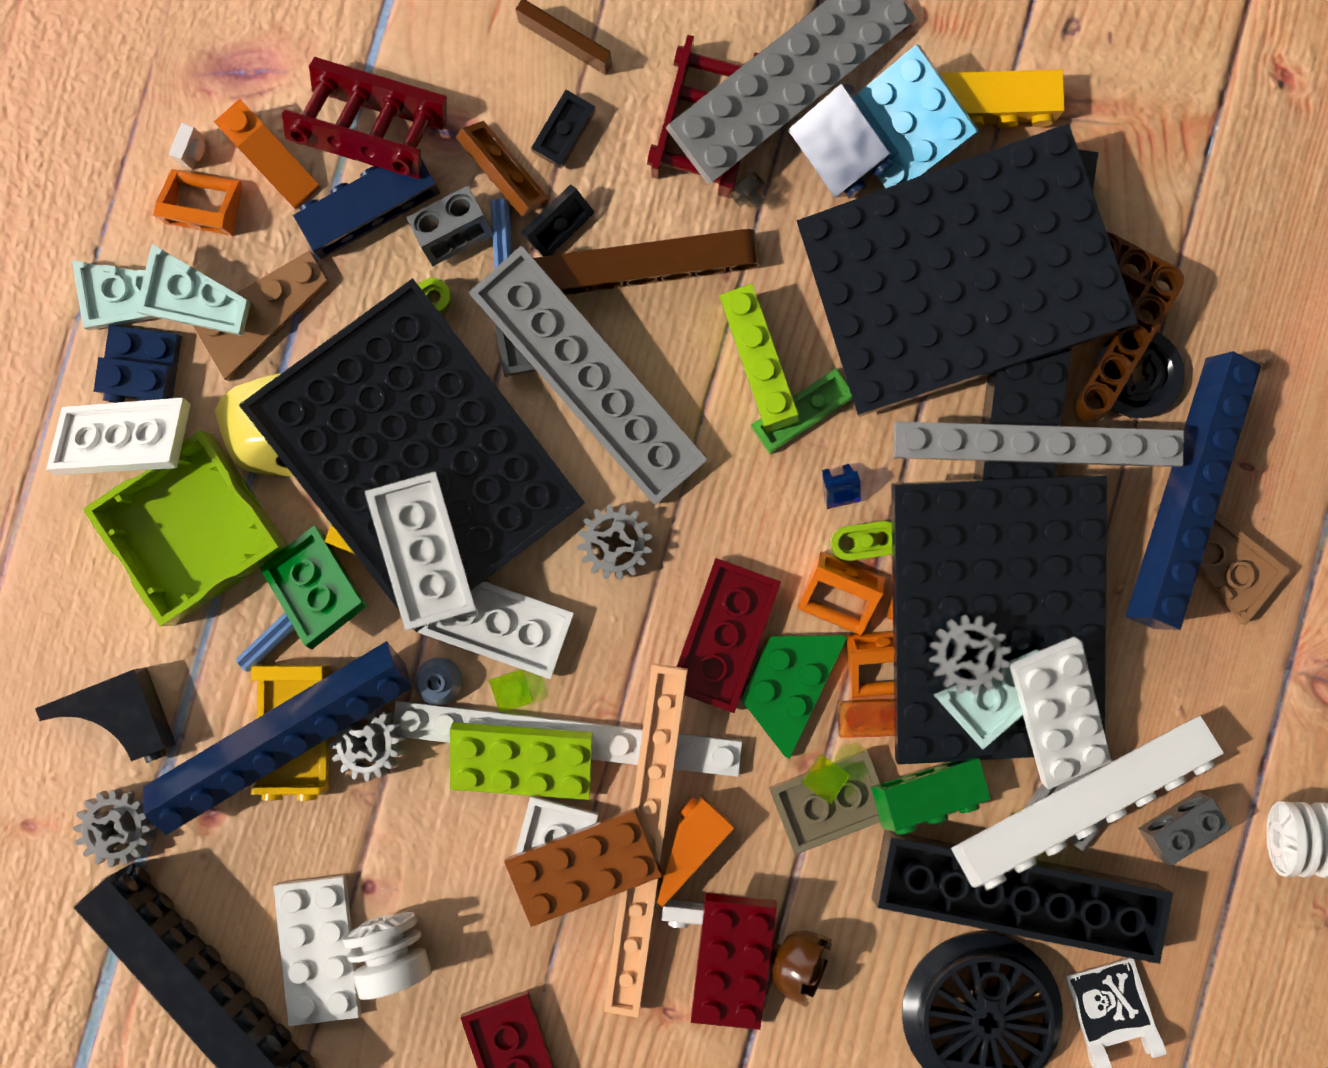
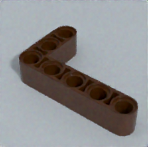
[1075,232,1184,422]

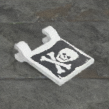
[1065,958,1167,1068]

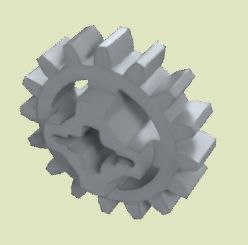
[577,504,652,580]
[929,615,1011,695]
[328,707,406,781]
[73,788,156,867]

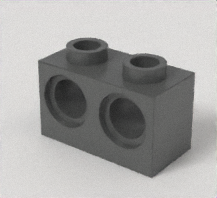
[406,185,494,267]
[1138,791,1231,866]

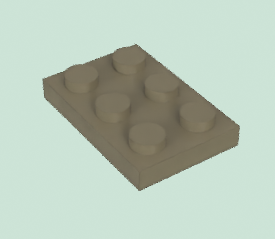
[769,749,880,855]

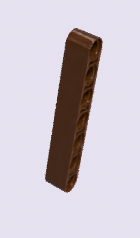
[533,229,760,295]

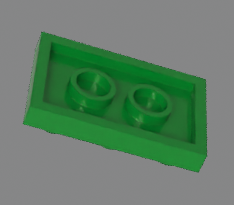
[260,525,368,650]

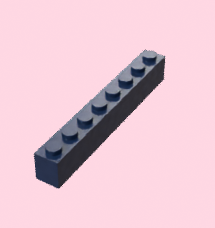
[1125,351,1261,630]
[143,641,412,835]

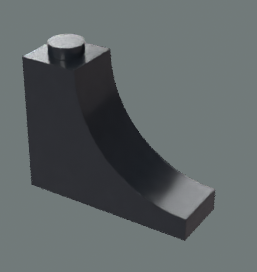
[35,667,176,763]

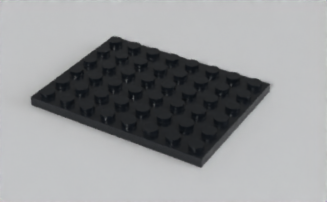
[796,123,1138,417]
[239,278,585,633]
[891,474,1107,765]

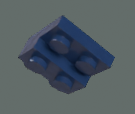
[93,325,182,403]

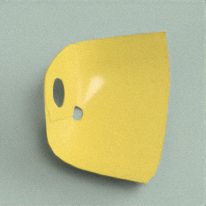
[214,373,293,476]

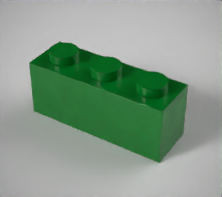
[871,758,991,835]

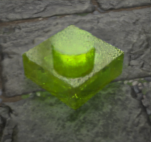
[489,669,534,713]
[800,753,851,804]

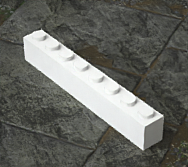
[951,715,1224,890]

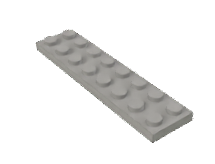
[665,0,916,185]
[468,245,708,505]

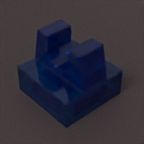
[822,464,861,509]

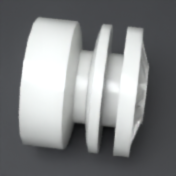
[1266,801,1328,878]
[342,912,432,1000]

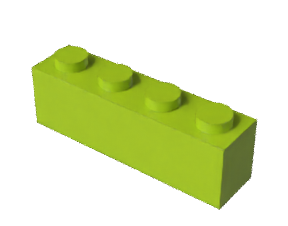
[719,283,799,433]

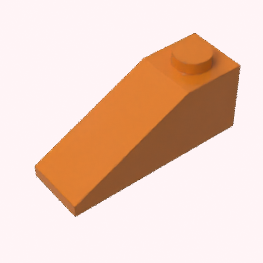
[214,98,321,209]
[657,794,734,907]

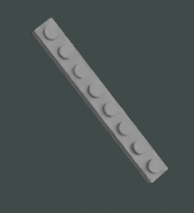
[893,421,1184,467]

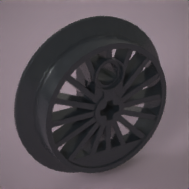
[902,932,1063,1068]

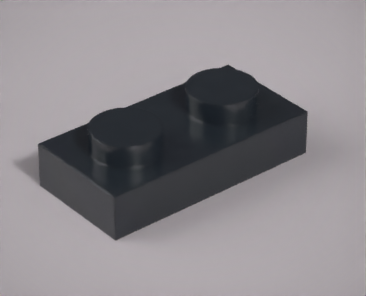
[531,89,596,169]
[521,184,595,257]

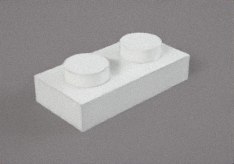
[662,899,704,928]

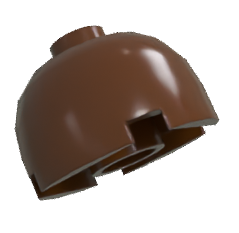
[770,930,832,1007]

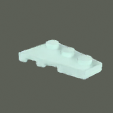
[136,244,251,336]
[72,260,156,330]
[934,650,1039,749]

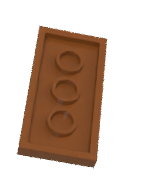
[504,807,663,927]

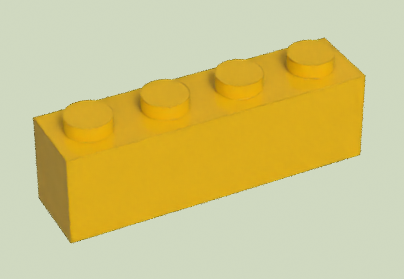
[940,69,1064,128]

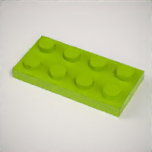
[450,722,593,800]

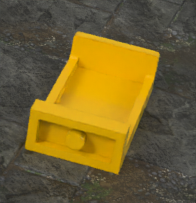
[251,665,330,801]

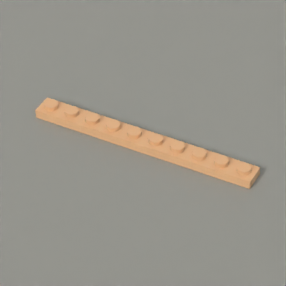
[604,663,688,1018]

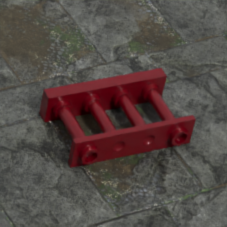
[647,34,759,198]
[282,57,447,179]

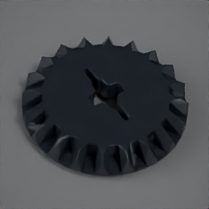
[1093,332,1184,419]

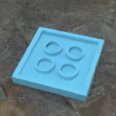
[858,44,980,188]

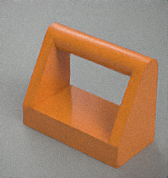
[153,169,242,236]
[797,551,885,635]
[846,631,894,698]

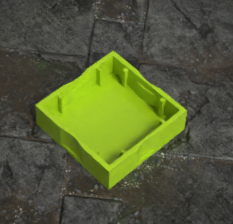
[82,430,288,627]

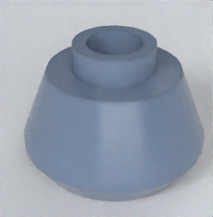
[415,658,462,705]

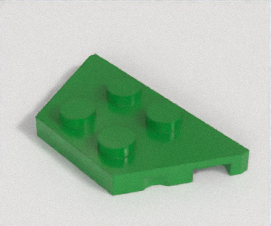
[740,635,847,759]

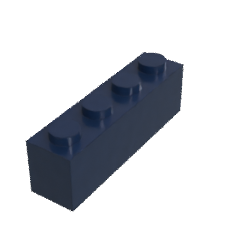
[293,158,441,259]

